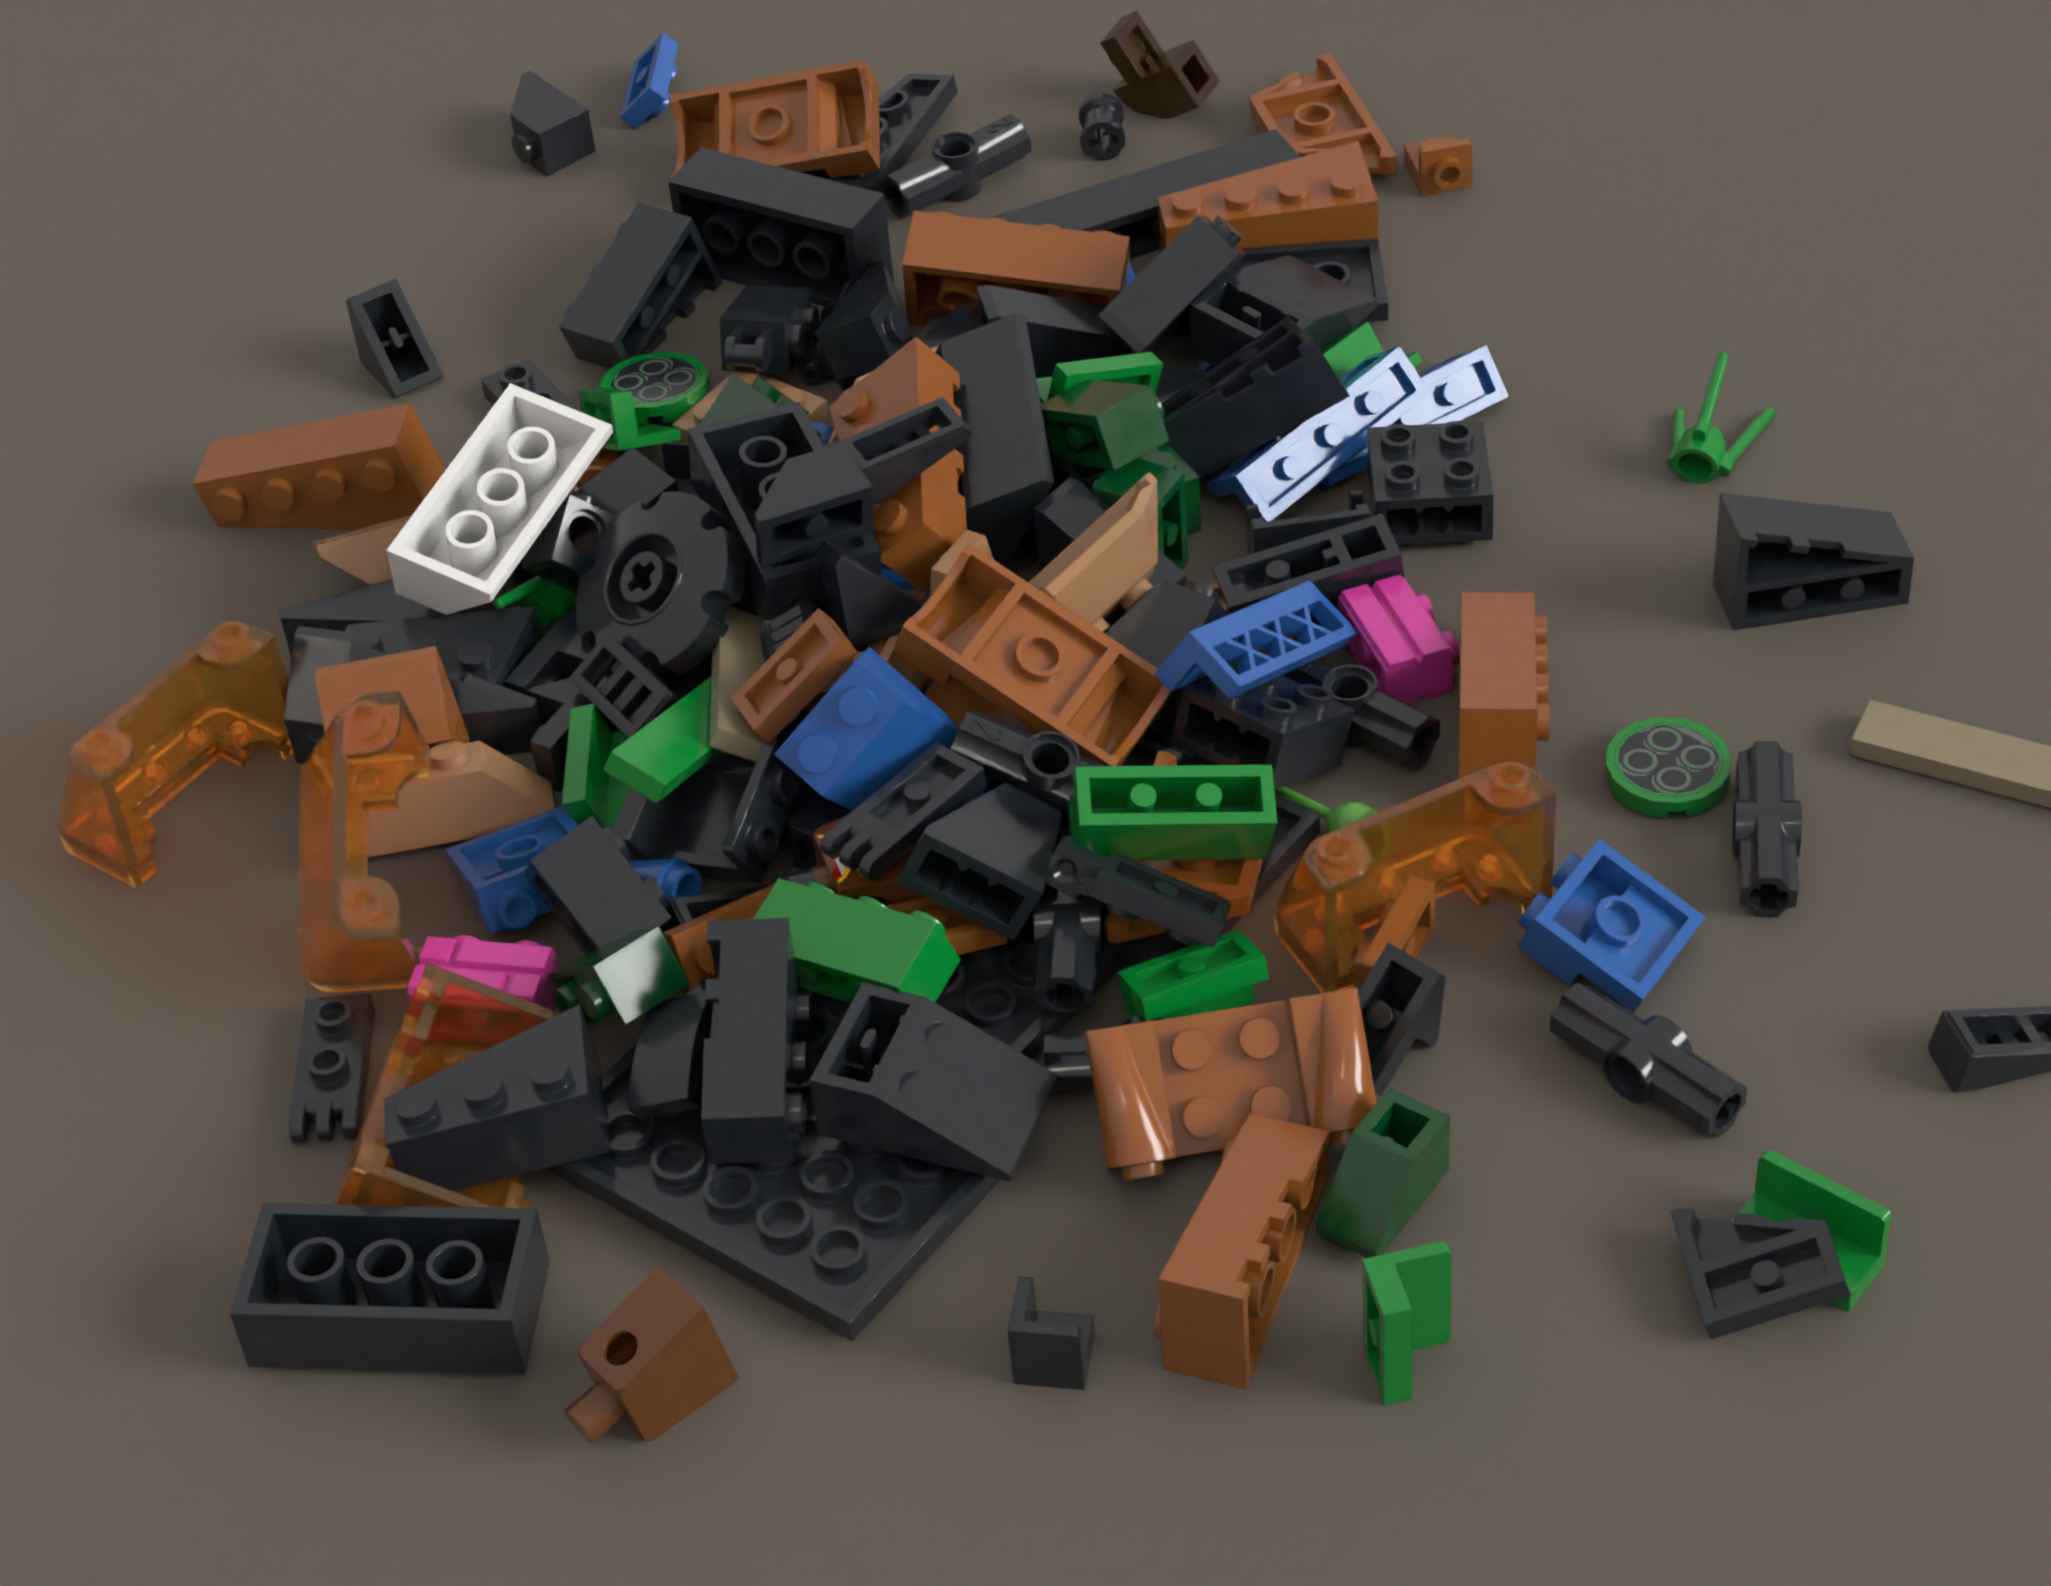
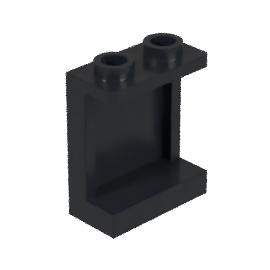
[613,742,803,883]

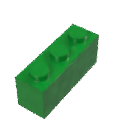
[1068,765,1278,861]
[753,878,961,1003]

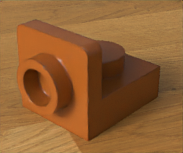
[1404,136,1472,196]

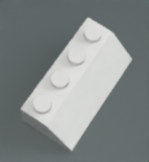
[386,383,613,615]

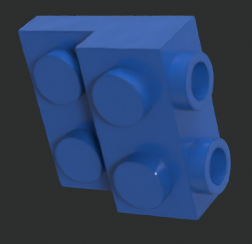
[445,806,578,934]
[1517,839,1706,1013]

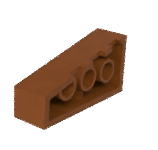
[902,211,1130,326]
[829,337,967,593]
[193,403,446,530]

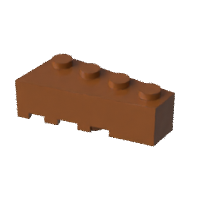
[1158,141,1378,252]
[1458,592,1550,820]
[1154,1113,1330,1390]

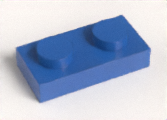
[620,32,679,130]

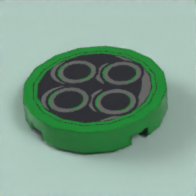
[600,352,710,425]
[1605,717,1732,818]

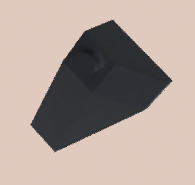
[284,626,542,770]

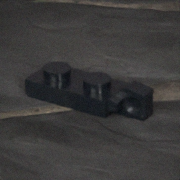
[1043,839,1232,948]

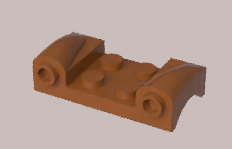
[671,60,880,179]
[892,543,1172,766]
[1083,988,1377,1180]

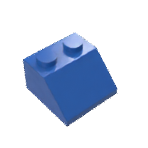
[774,647,959,811]

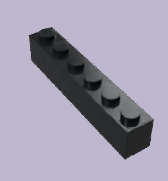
[989,129,1301,259]

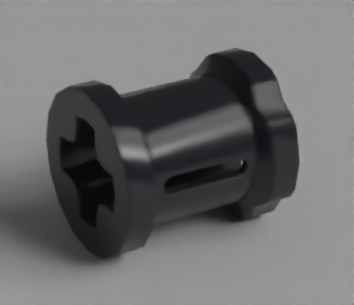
[1078,93,1126,161]

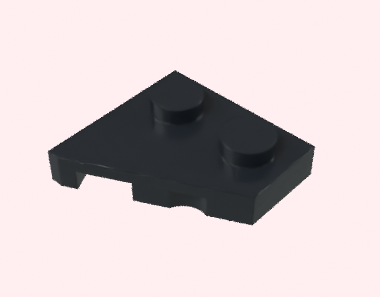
[1670,1208,1851,1339]

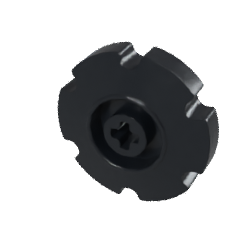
[576,492,746,681]

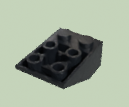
[1190,255,1378,366]
[810,982,1059,1182]

